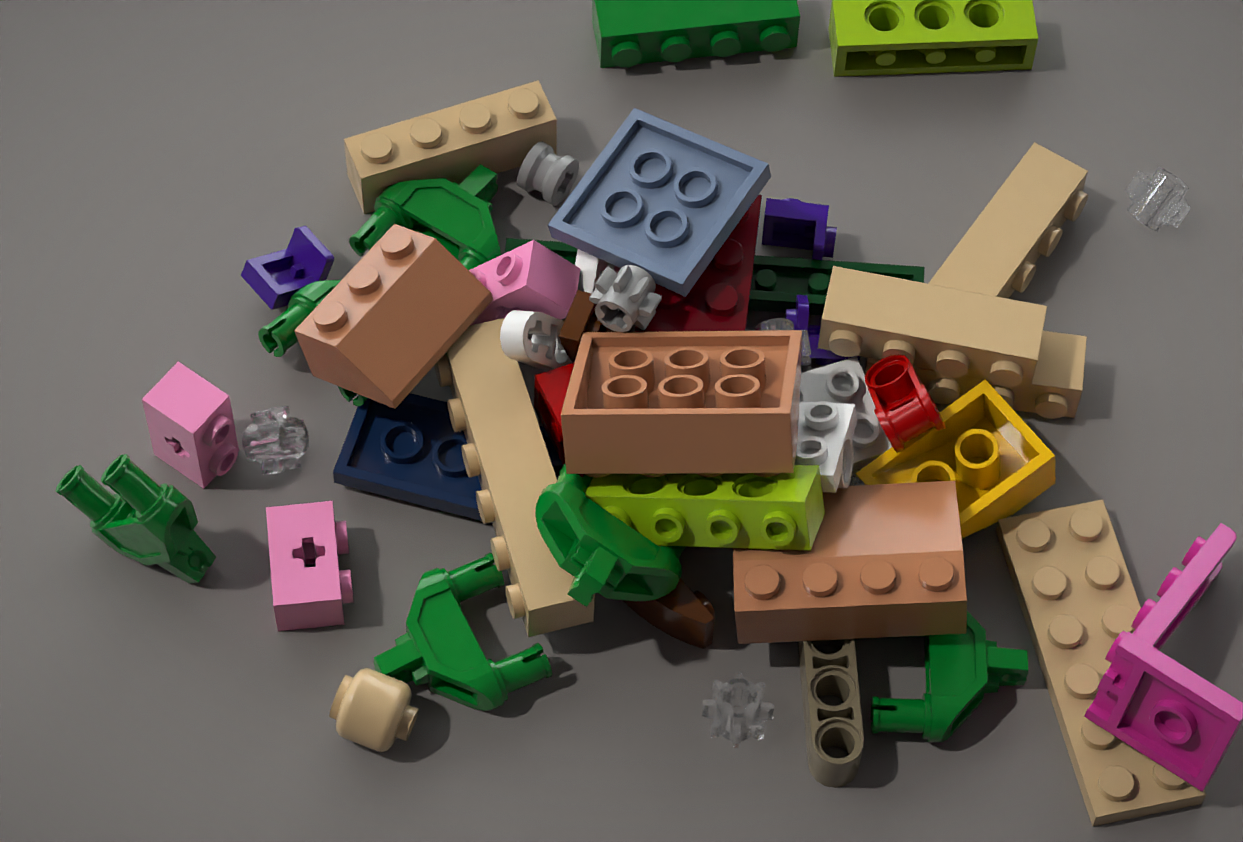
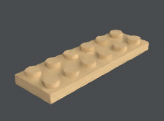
[996,499,1206,826]

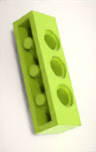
[828,0,1039,77]
[585,465,825,550]

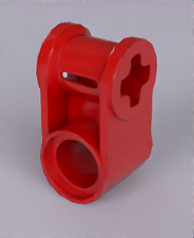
[865,354,946,453]

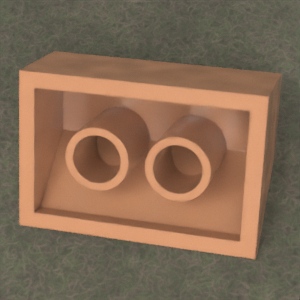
[294,224,493,409]

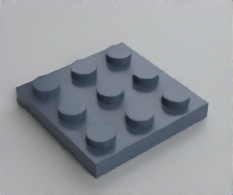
[548,108,771,297]

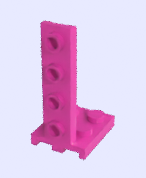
[1084,523,1243,792]

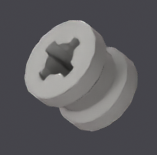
[517,141,579,206]

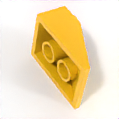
[856,379,1056,539]

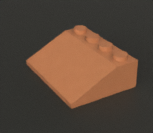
[561,330,802,478]
[733,481,967,644]

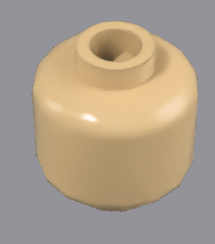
[329,668,419,752]

